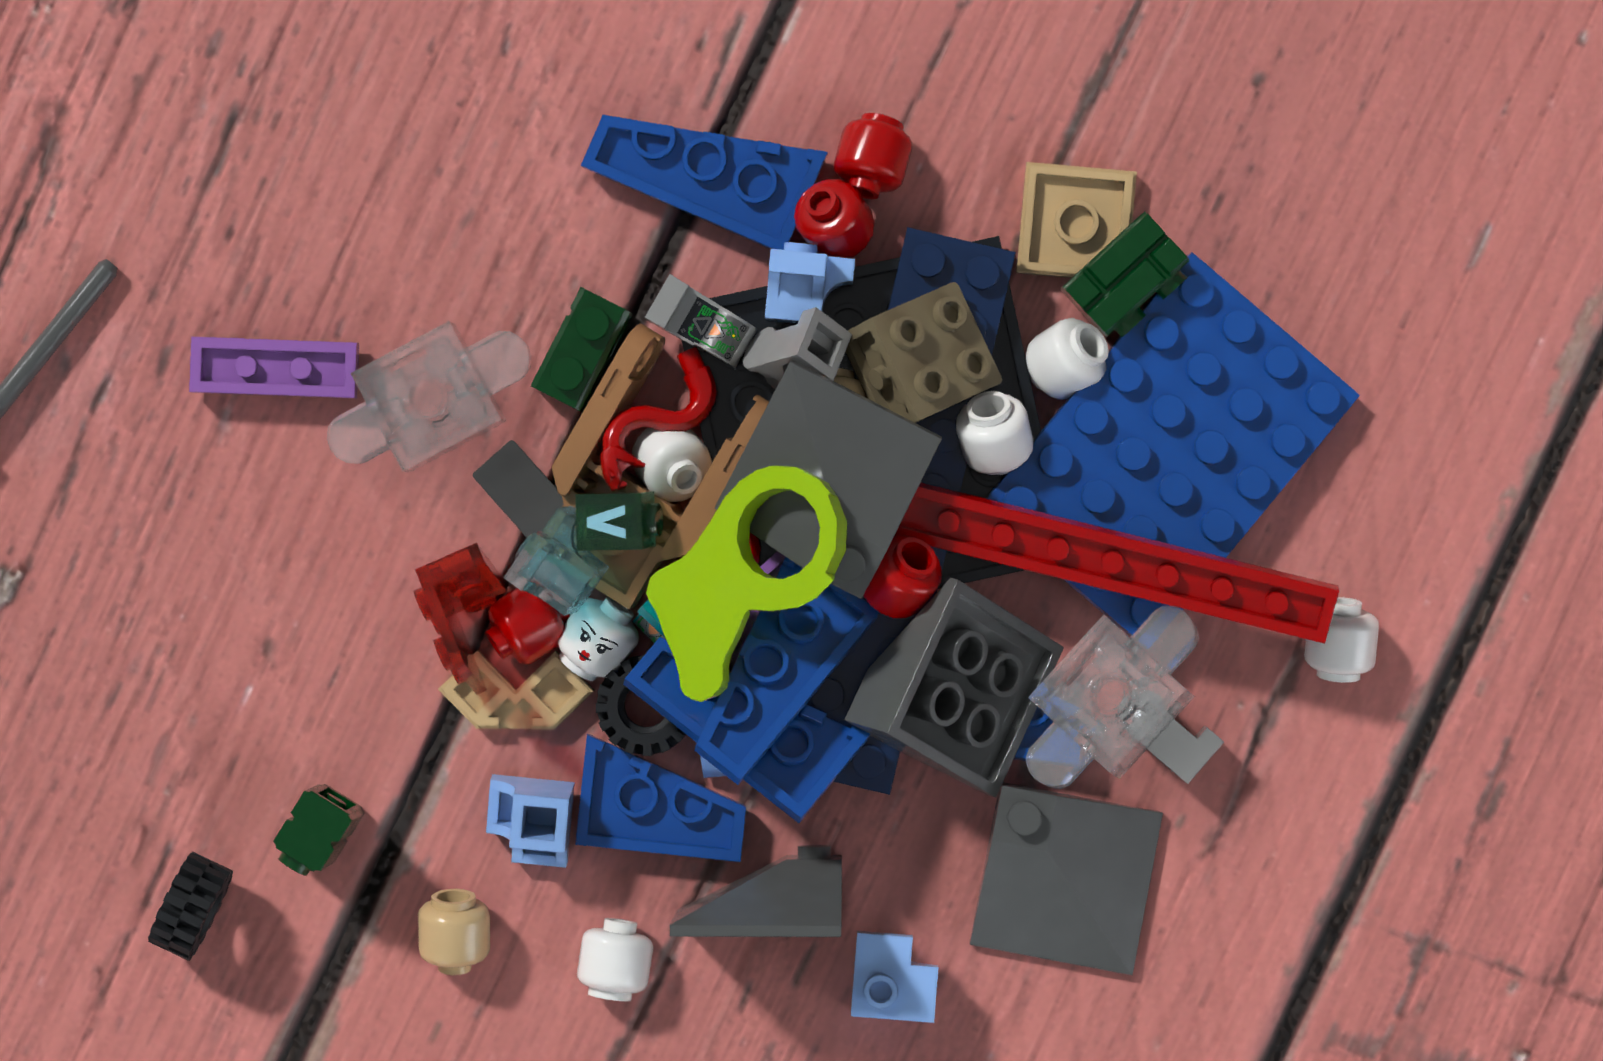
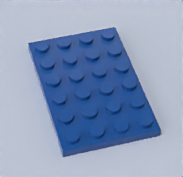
[986,252,1360,650]

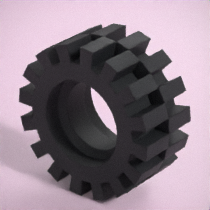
[595,655,686,756]
[148,852,233,961]

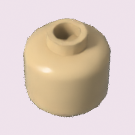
[418,889,490,975]

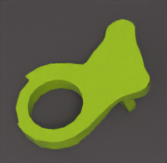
[646,466,847,702]

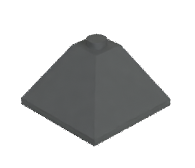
[714,360,942,599]
[845,578,1064,798]
[970,782,1163,975]
[670,845,842,937]

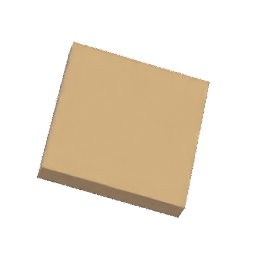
[1016,162,1137,278]

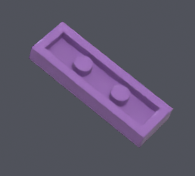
[189,337,359,399]

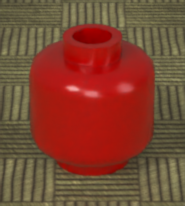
[834,113,912,200]
[794,179,875,258]
[863,535,942,618]
[485,582,570,665]

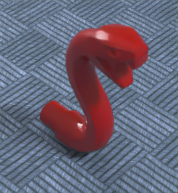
[600,347,717,491]

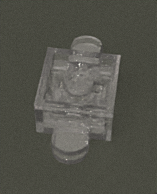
[327,321,532,473]
[1026,605,1199,789]

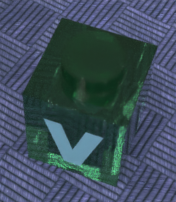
[575,491,663,551]

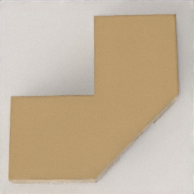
[438,650,595,729]

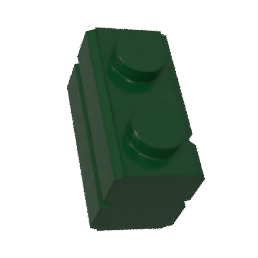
[1060,211,1190,338]
[531,287,633,412]
[273,784,365,876]

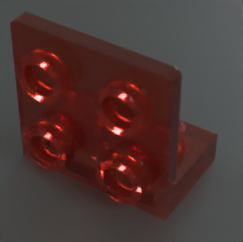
[414,543,507,695]

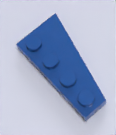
[581,115,828,250]
[694,557,879,786]
[623,637,870,823]

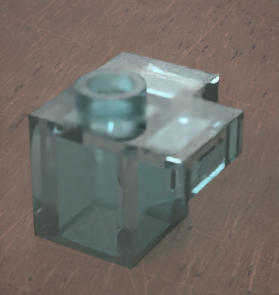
[503,505,609,616]

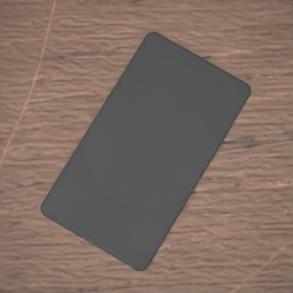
[473,440,564,547]

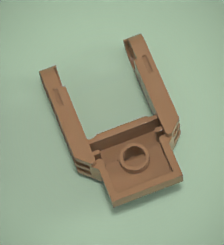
[537,323,769,610]

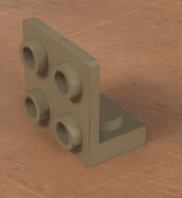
[846,282,1002,423]

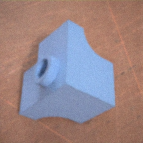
[765,242,855,324]
[486,774,575,868]
[851,931,939,1023]

